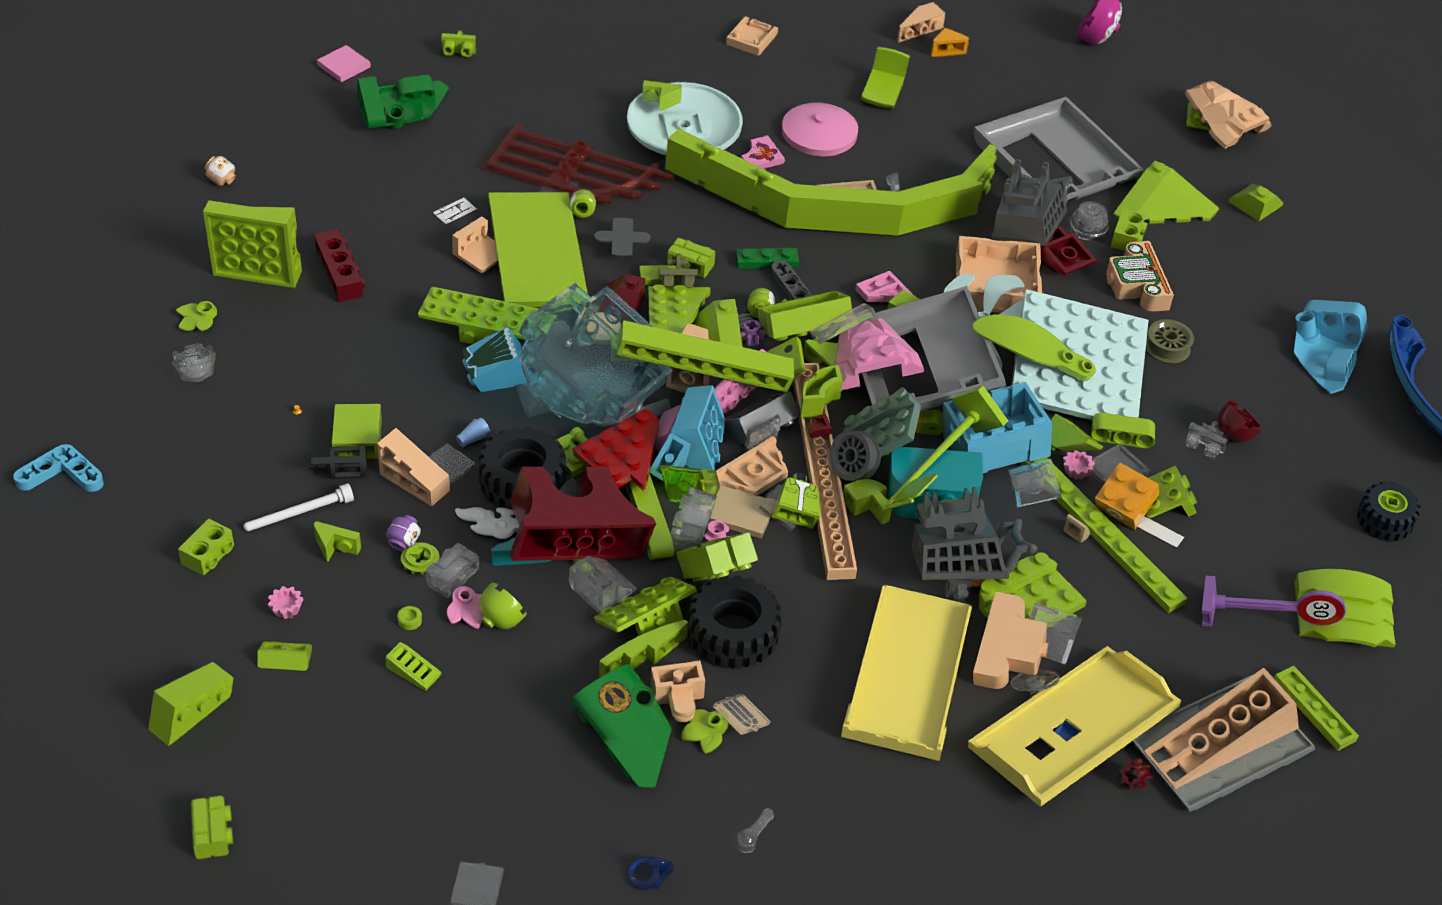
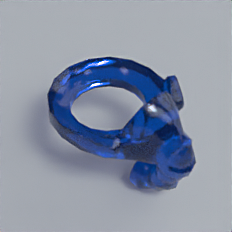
[628,856,674,890]

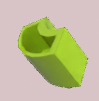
[800,365,843,418]

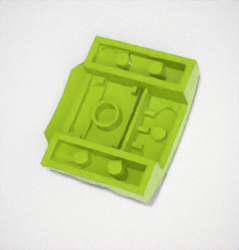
[1294,569,1395,648]

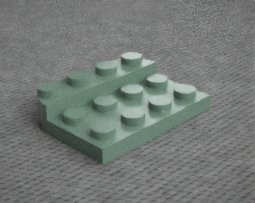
[843,387,921,457]

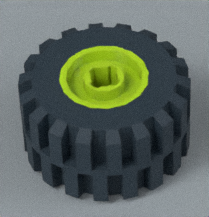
[1357,481,1421,542]

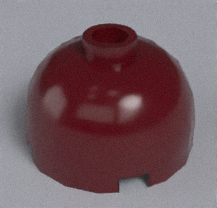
[1218,400,1262,443]

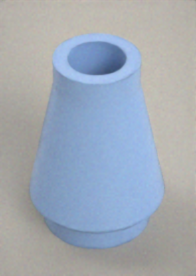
[456,417,490,448]

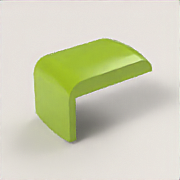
[861,47,910,109]

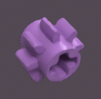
[740,320,765,346]

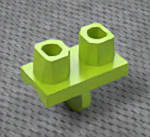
[441,31,476,57]

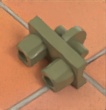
[658,253,698,287]

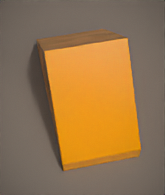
[931,28,969,57]

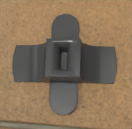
[594,218,651,256]

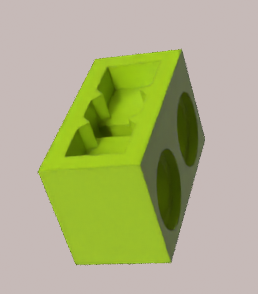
[1111,208,1148,251]
[178,519,234,576]

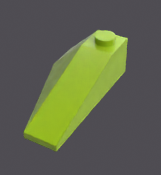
[693,299,742,347]

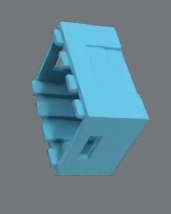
[943,382,1052,473]

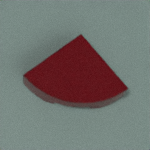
[809,414,832,438]

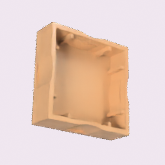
[956,236,1042,313]

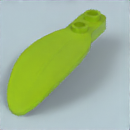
[972,315,1096,381]

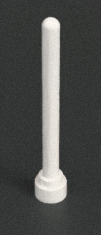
[243,483,354,531]

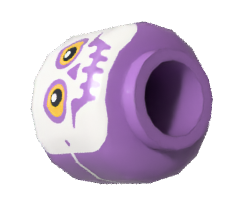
[386,515,421,551]

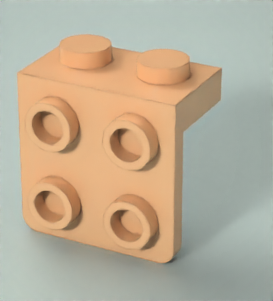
[452,217,498,273]

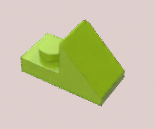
[642,80,682,111]
[314,521,361,562]

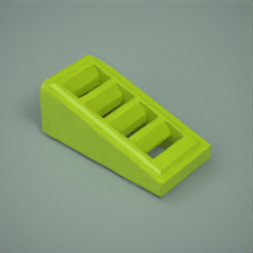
[386,642,441,691]

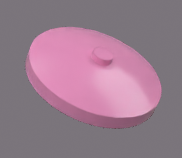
[782,103,858,156]

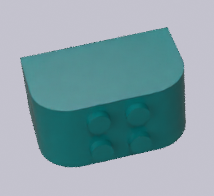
[886,447,983,519]

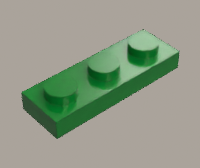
[736,248,799,269]

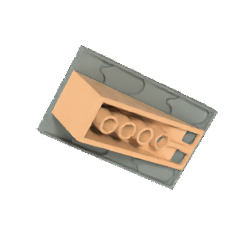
[1131,668,1315,812]

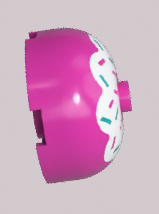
[1076,0,1122,45]

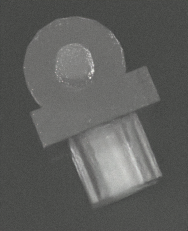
[1185,421,1228,459]

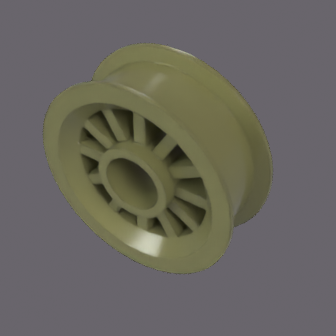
[1146,319,1194,363]

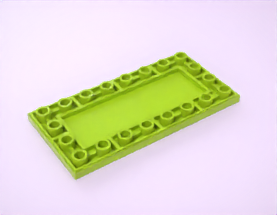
[488,192,589,308]

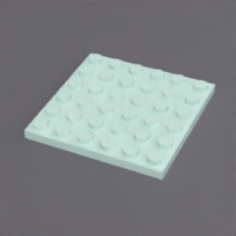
[1011,289,1148,420]

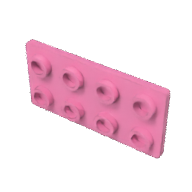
[714,349,766,414]

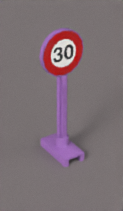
[1202,576,1346,627]

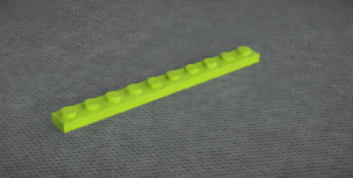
[1021,457,1188,613]

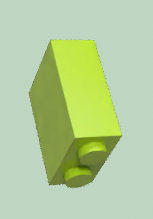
[332,404,382,459]

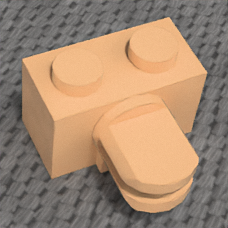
[650,661,705,722]

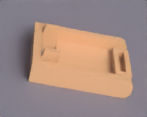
[726,16,778,56]

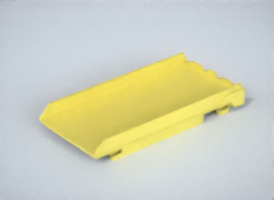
[841,585,972,761]

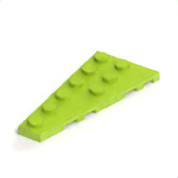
[648,284,711,333]

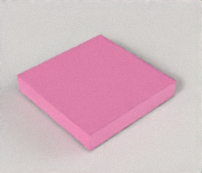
[317,45,371,82]

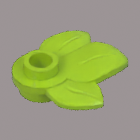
[176,301,217,331]
[681,709,729,754]

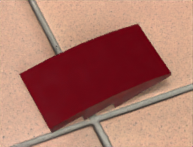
[1040,225,1097,276]

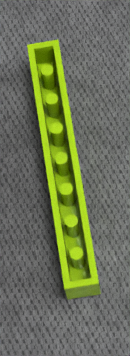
[616,320,794,392]

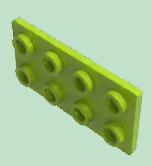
[594,577,697,636]

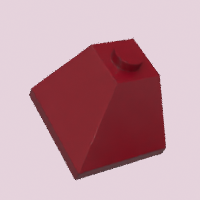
[593,274,645,323]

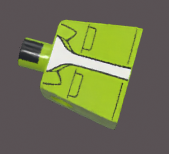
[772,473,821,529]

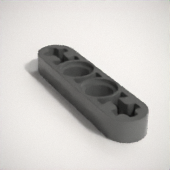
[771,260,812,300]

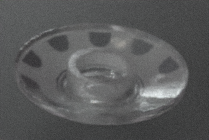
[1011,670,1060,696]

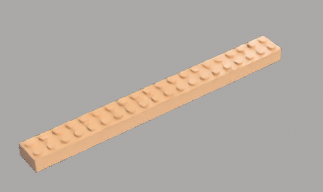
[792,363,857,580]

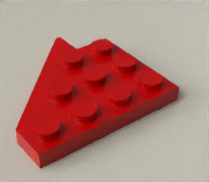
[572,408,659,491]

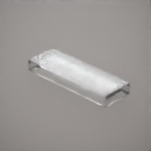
[810,303,876,344]

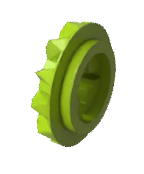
[401,543,439,575]

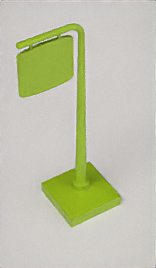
[886,385,1008,509]

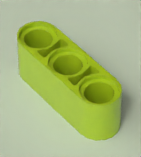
[1091,413,1155,448]

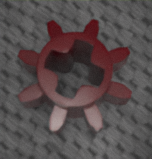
[1119,758,1153,790]

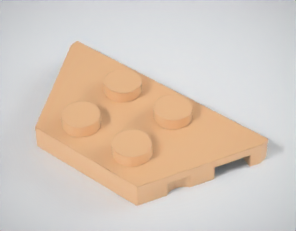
[708,436,788,496]

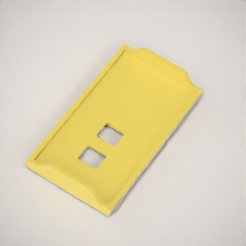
[968,646,1181,807]

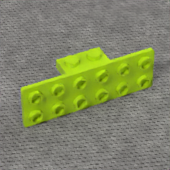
[418,287,553,344]

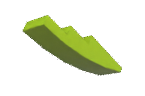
[599,620,689,677]

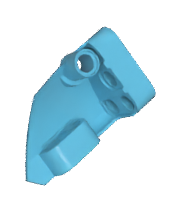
[1294,300,1368,394]

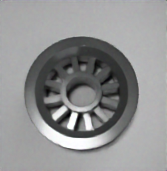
[830,430,881,481]

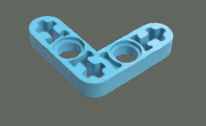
[14,444,104,492]

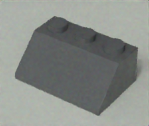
[724,391,800,446]

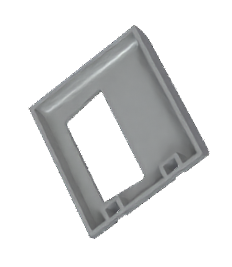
[974,97,1144,203]
[847,286,1006,411]

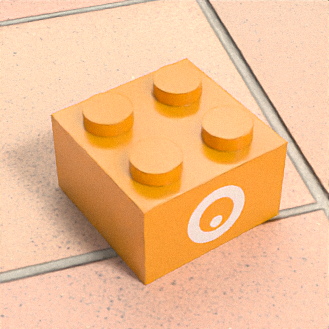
[1095,462,1159,530]

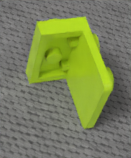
[1146,466,1197,518]

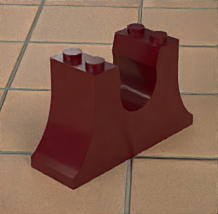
[509,467,656,561]

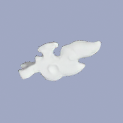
[455,507,519,539]

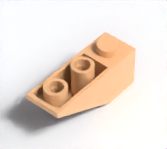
[897,2,945,42]

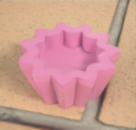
[1063,450,1095,480]
[268,586,304,619]

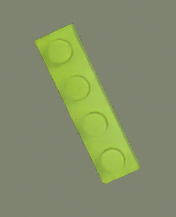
[1274,666,1359,751]

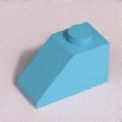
[650,432,691,484]

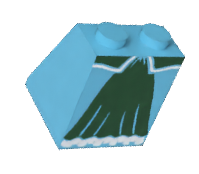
[462,327,536,392]

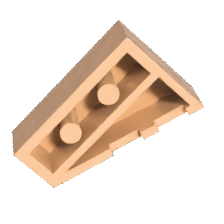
[377,428,450,507]

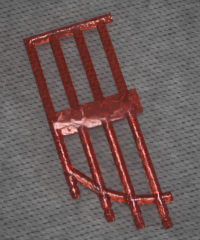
[485,123,674,204]

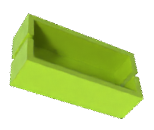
[757,291,854,341]
[676,532,758,582]

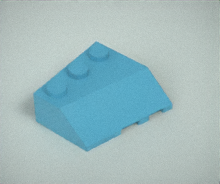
[671,385,726,478]

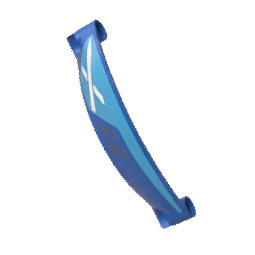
[1388,315,1442,439]

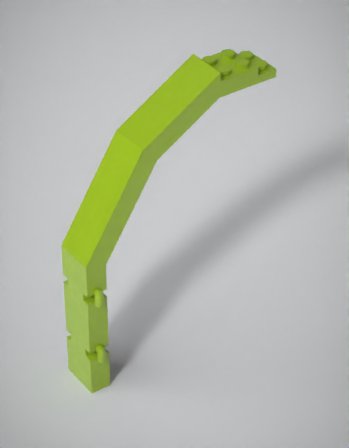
[665,129,997,236]

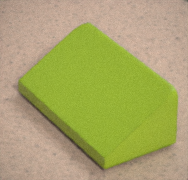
[258,641,312,671]

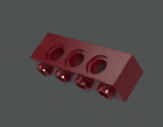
[314,229,365,302]

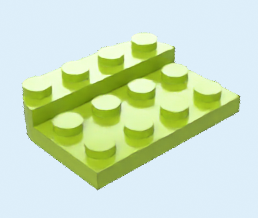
[978,553,1087,627]

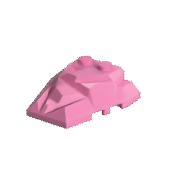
[835,318,924,390]

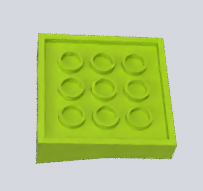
[203,201,302,288]

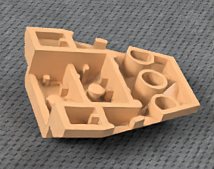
[1185,81,1271,149]

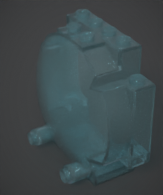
[518,283,673,426]

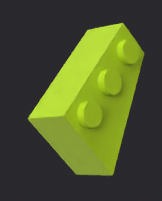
[148,662,233,746]

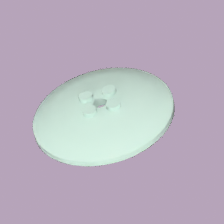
[627,82,742,155]

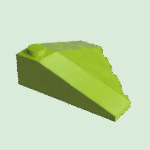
[1113,161,1219,224]

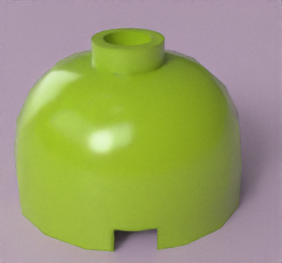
[478,582,527,630]

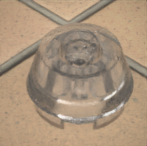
[1070,201,1109,241]
[171,343,216,382]

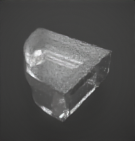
[887,173,899,192]

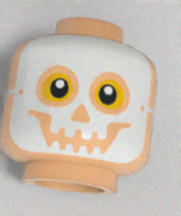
[204,156,236,186]

